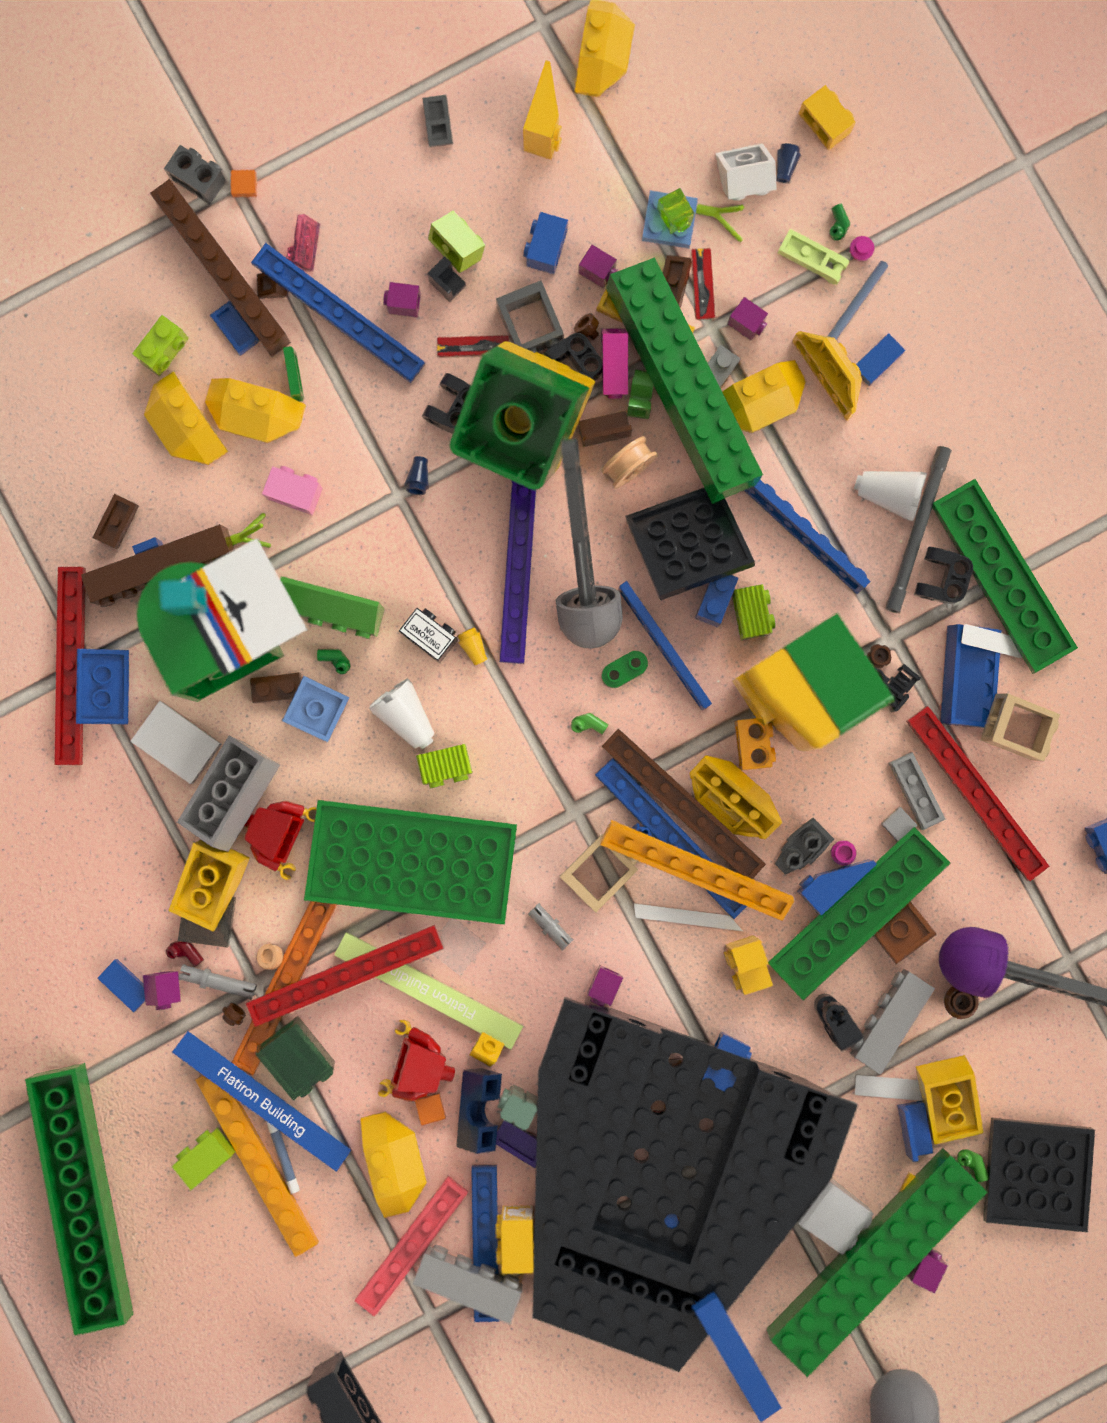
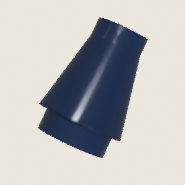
[776,143,801,184]
[405,456,429,495]

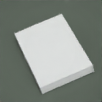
[130,701,221,784]

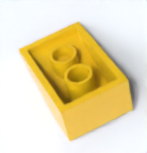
[523,60,562,160]
[168,840,250,931]
[916,1055,984,1145]

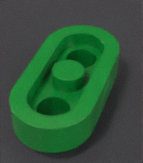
[601,651,648,688]

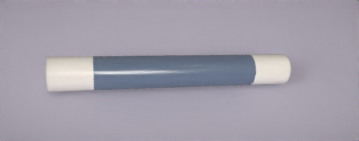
[266,1121,300,1194]

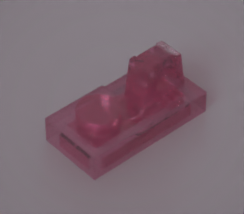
[286,214,320,272]

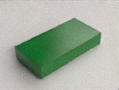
[283,346,304,402]

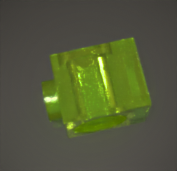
[657,188,694,234]

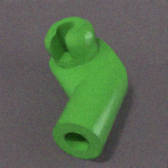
[571,713,609,735]
[957,1149,989,1182]

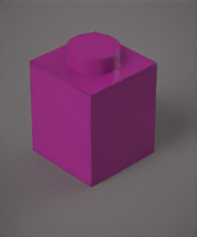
[578,244,618,288]
[383,282,421,318]
[727,297,768,341]
[587,965,623,1007]
[143,971,181,1010]
[907,1249,948,1294]

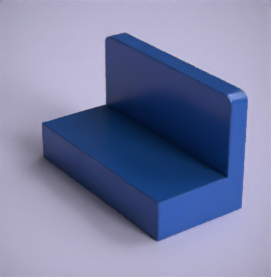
[897,1101,933,1162]

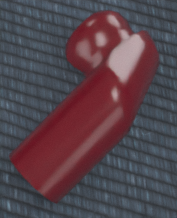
[166,941,204,967]

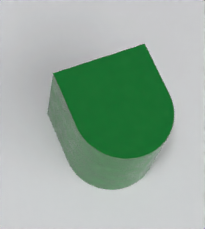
[137,562,285,702]

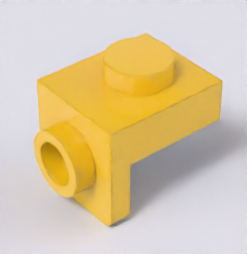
[469,1032,504,1067]

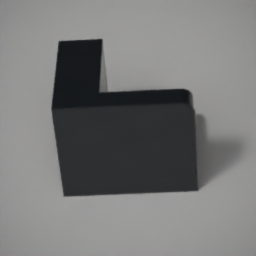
[427,256,466,302]

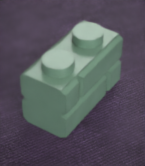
[497,1085,538,1130]

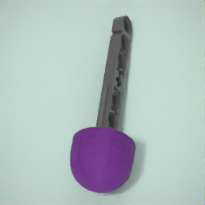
[939,927,1107,1007]

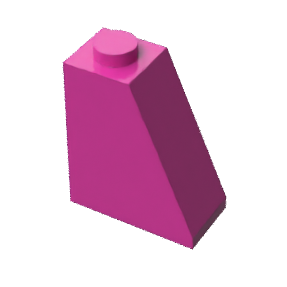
[601,328,628,399]

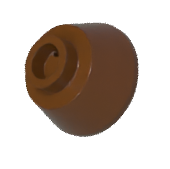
[944,986,979,1019]

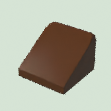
[257,273,288,299]

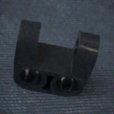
[543,333,602,381]
[422,373,471,434]
[914,547,973,604]
[814,994,864,1052]

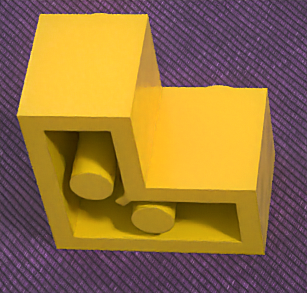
[723,935,773,995]

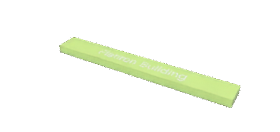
[334,932,523,1049]

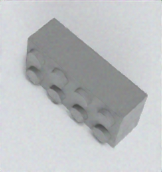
[177,735,280,852]
[413,1245,523,1324]

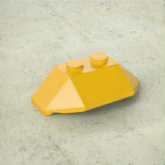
[575,0,635,97]
[792,331,862,421]
[722,360,806,433]
[144,371,229,465]
[205,378,306,443]
[689,755,782,840]
[361,1111,427,1218]

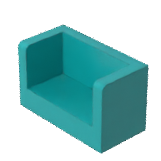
[160,580,207,616]

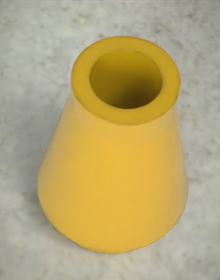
[457,627,488,666]

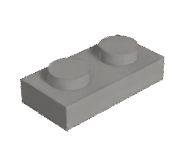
[708,345,741,388]

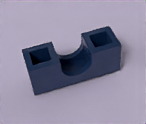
[456,1068,502,1154]

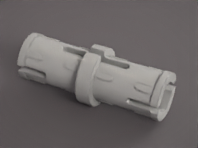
[528,903,574,951]

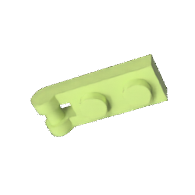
[777,229,849,285]

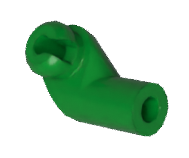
[829,204,850,240]
[317,649,351,674]

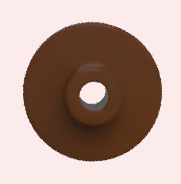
[574,313,599,340]

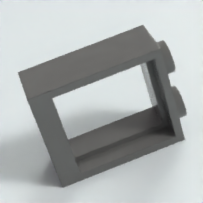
[496,280,564,353]

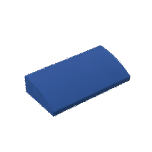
[940,624,1002,728]

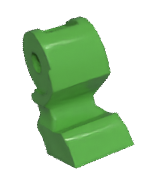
[627,369,653,419]

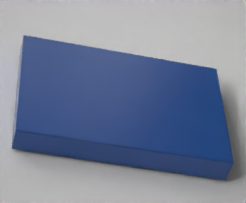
[76,649,129,725]

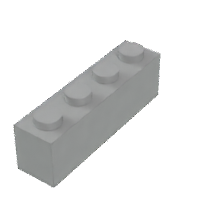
[850,969,935,1074]

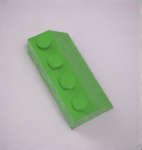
[280,576,385,639]

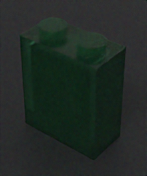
[255,1016,335,1101]

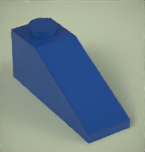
[797,859,877,915]

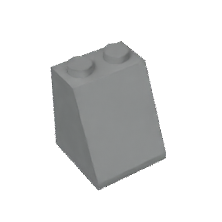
[798,1178,873,1255]

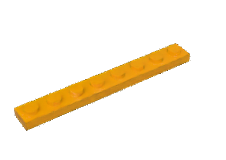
[600,820,794,921]
[195,1075,319,1257]

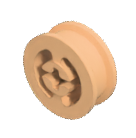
[601,436,658,489]

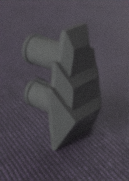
[775,818,834,875]

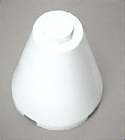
[854,471,927,521]
[369,678,434,749]

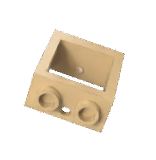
[980,693,1060,761]
[560,834,638,913]

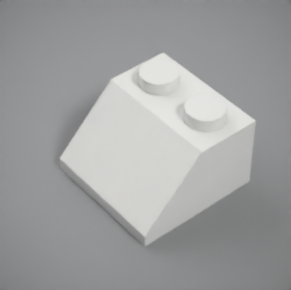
[716,143,777,200]

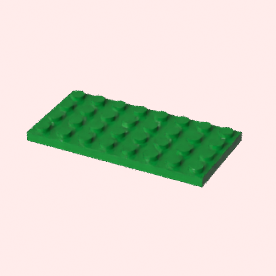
[304,800,517,925]

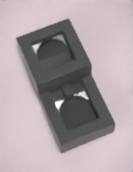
[422,95,453,147]

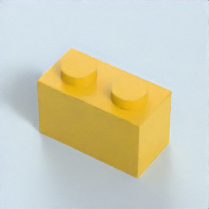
[798,85,856,150]

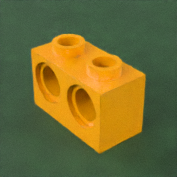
[734,718,776,770]

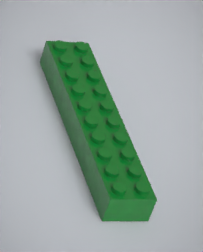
[606,257,764,503]
[25,1063,134,1336]
[766,1148,987,1378]

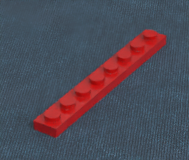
[54,567,86,765]
[906,706,1050,881]
[246,925,444,1027]

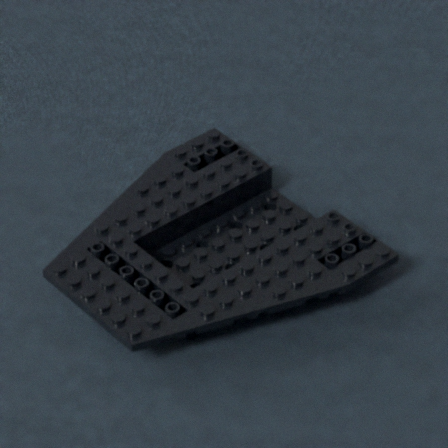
[533,997,858,1372]

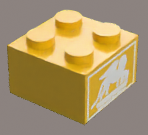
[496,1205,534,1274]

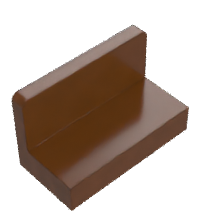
[578,411,632,447]

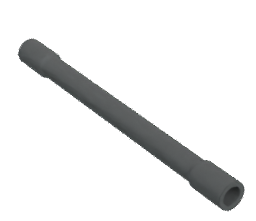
[886,446,952,613]

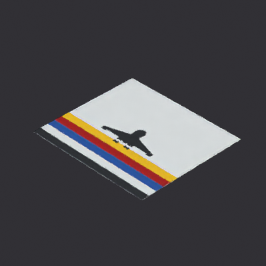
[182,538,307,676]

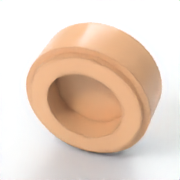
[257,944,283,970]

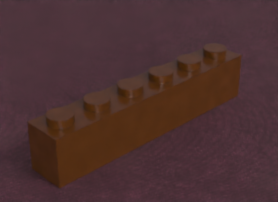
[81,524,235,607]

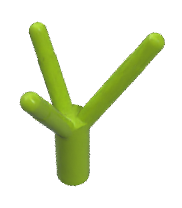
[696,204,744,242]
[230,513,271,548]

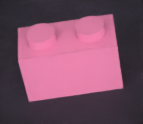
[262,466,323,515]

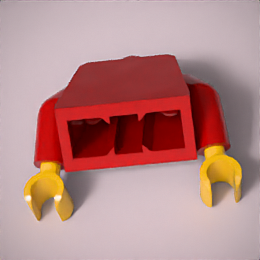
[244,801,317,880]
[378,1020,455,1102]

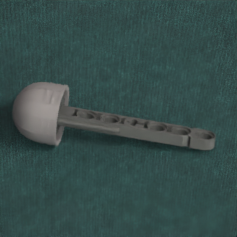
[556,439,623,648]
[870,1369,940,1423]

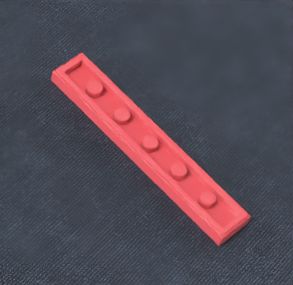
[355,1176,468,1317]

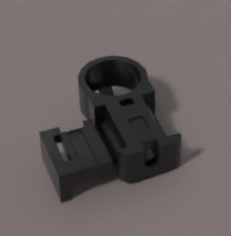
[875,664,921,712]

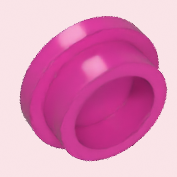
[850,236,875,261]
[831,840,856,866]

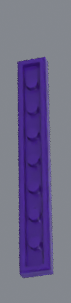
[499,481,536,664]

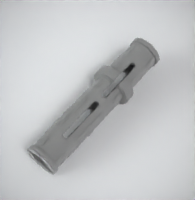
[179,964,257,1000]

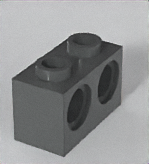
[164,145,226,204]

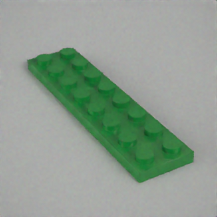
[932,479,1078,674]
[768,827,951,1001]

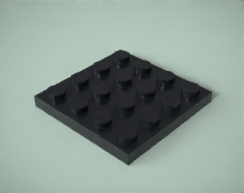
[625,488,755,601]
[983,1118,1095,1233]

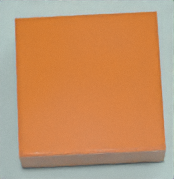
[231,170,257,197]
[415,1092,446,1126]

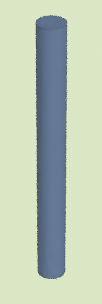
[828,261,888,340]

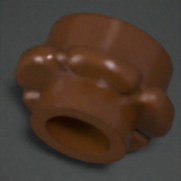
[867,644,892,668]
[222,1003,246,1026]

